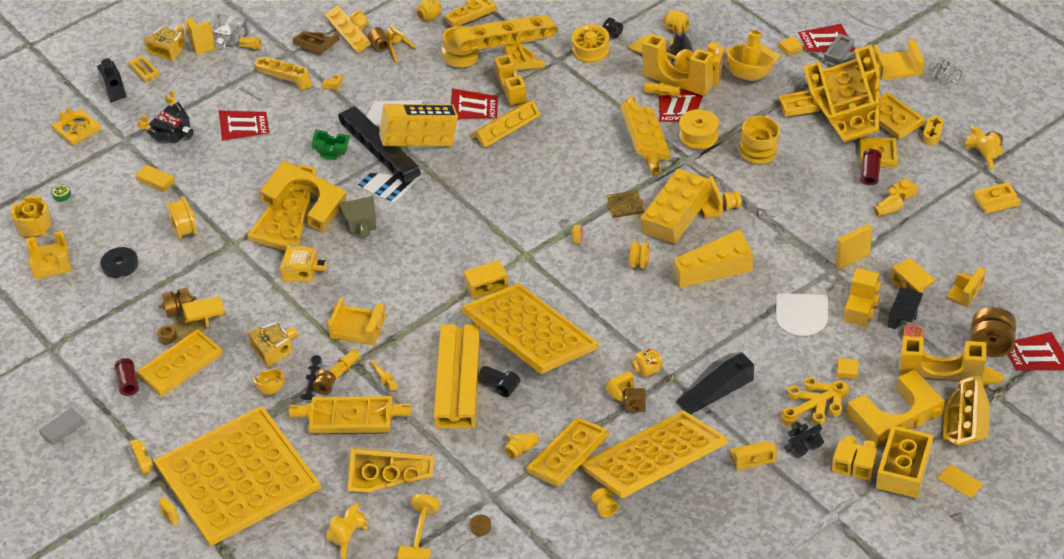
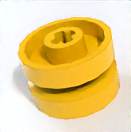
[442,26,480,68]

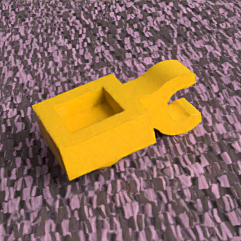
[888,178,919,200]

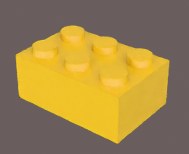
[876,425,934,499]

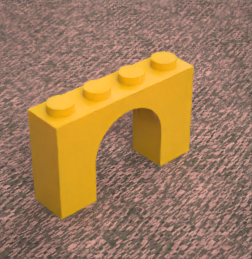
[642,33,713,96]
[260,160,346,233]
[899,336,987,381]
[847,369,945,448]

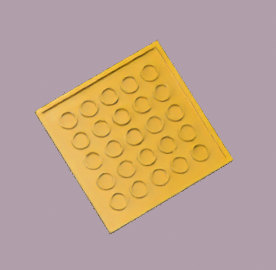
[153,406,322,547]

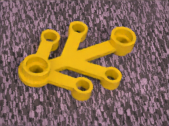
[781,377,849,426]

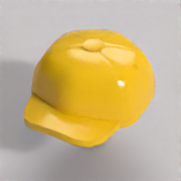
[726,30,781,81]

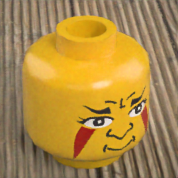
[632,349,663,377]

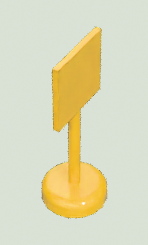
[628,35,693,71]
[397,494,441,559]

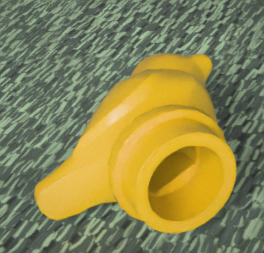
[504,433,539,459]

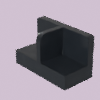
[888,287,923,329]

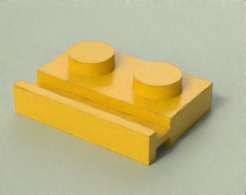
[779,90,820,117]
[973,182,1021,214]

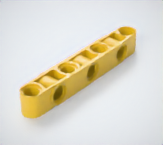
[452,15,558,51]

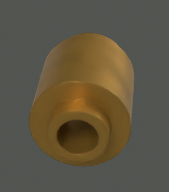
[368,27,390,51]

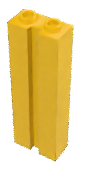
[434,324,481,428]

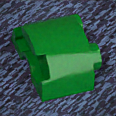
[311,129,350,160]

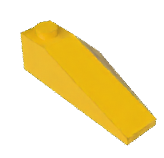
[347,447,434,493]

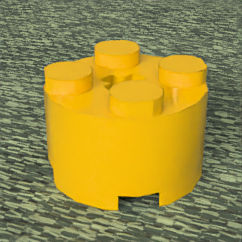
[11,196,52,237]

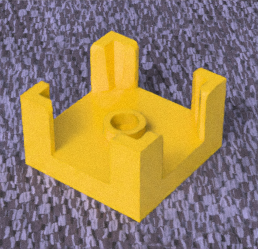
[26,230,72,280]

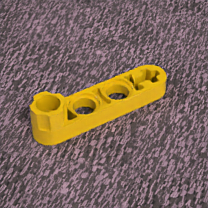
[254,57,312,90]

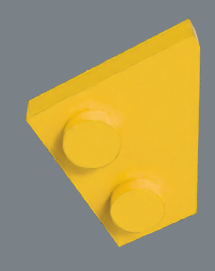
[503,43,545,71]

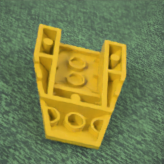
[803,45,880,142]

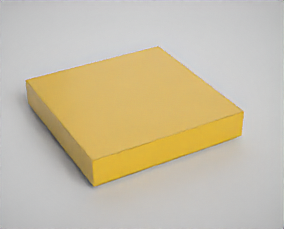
[859,137,898,167]
[835,224,873,270]

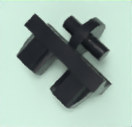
[784,421,824,458]

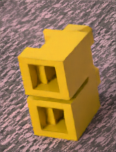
[832,435,877,481]

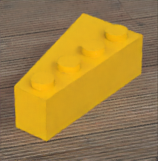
[674,229,753,288]

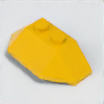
[943,375,990,446]

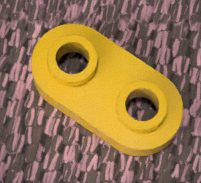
[130,439,153,475]

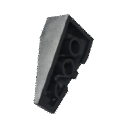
[677,352,754,415]

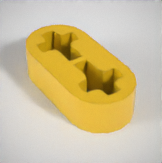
[923,116,944,145]

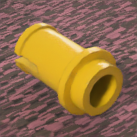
[239,37,262,50]

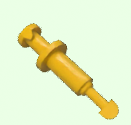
[371,360,398,391]

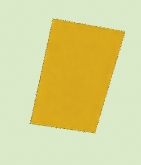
[937,464,984,498]

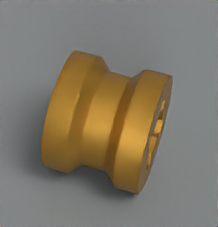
[312,370,336,395]

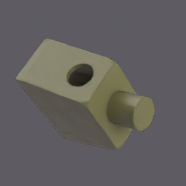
[339,196,376,238]

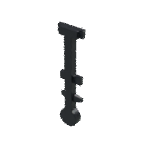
[301,355,322,400]

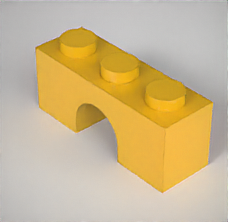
[494,54,527,106]

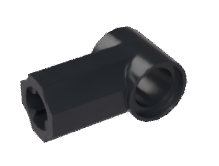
[478,366,521,398]

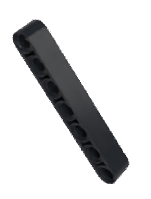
[338,106,421,184]

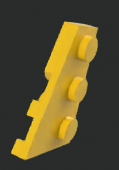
[445,0,497,27]

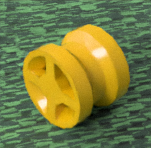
[723,190,742,211]

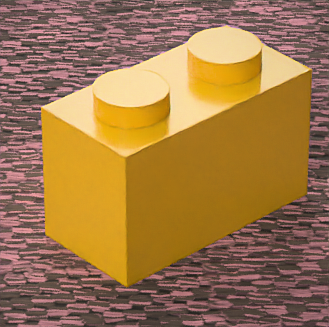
[464,260,509,299]

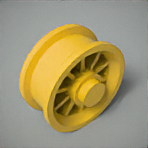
[571,24,610,63]
[679,109,719,149]
[166,196,197,240]

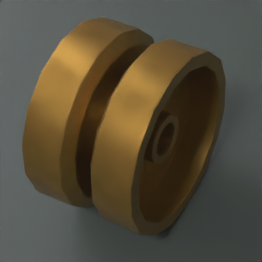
[970,307,1017,358]

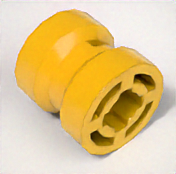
[591,487,619,517]

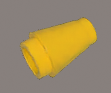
[874,194,903,217]

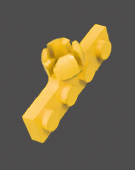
[324,5,371,54]

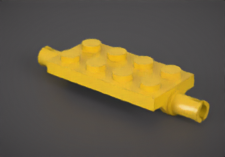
[621,96,671,175]
[289,396,412,433]

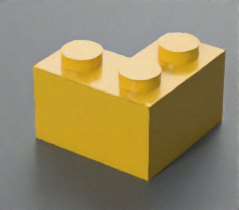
[844,268,882,327]

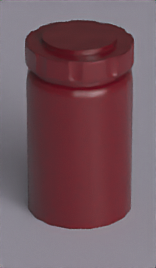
[860,149,882,185]
[114,358,139,396]

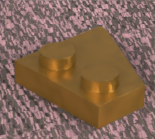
[293,31,339,54]

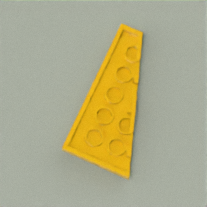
[247,164,317,251]

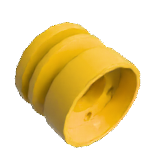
[739,116,780,164]

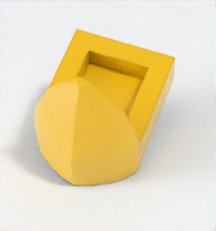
[606,371,634,402]

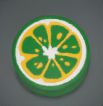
[52,184,71,201]

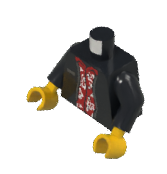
[137,90,194,144]

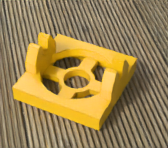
[52,107,101,146]

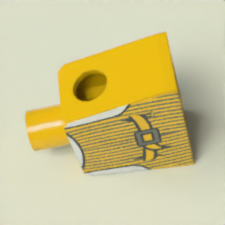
[144,25,185,62]
[248,322,298,368]

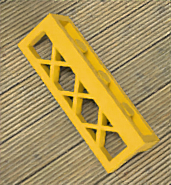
[469,100,541,148]

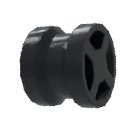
[602,17,623,38]

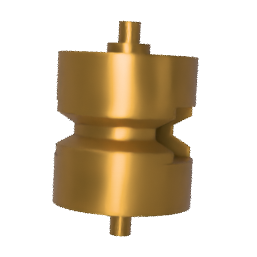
[158,287,197,318]

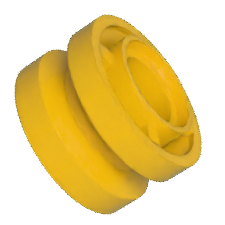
[629,241,650,269]

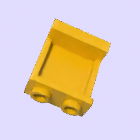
[327,298,386,346]

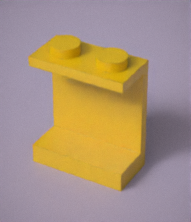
[873,39,925,80]

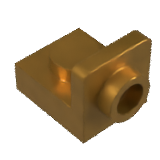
[625,388,646,413]

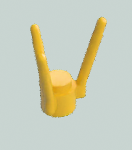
[386,26,417,63]

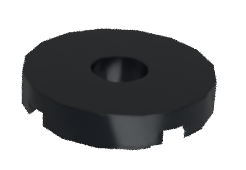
[100,247,138,278]

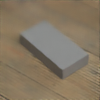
[824,34,855,65]
[39,407,85,446]

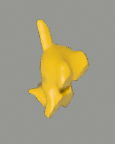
[964,126,1003,170]
[326,503,369,559]

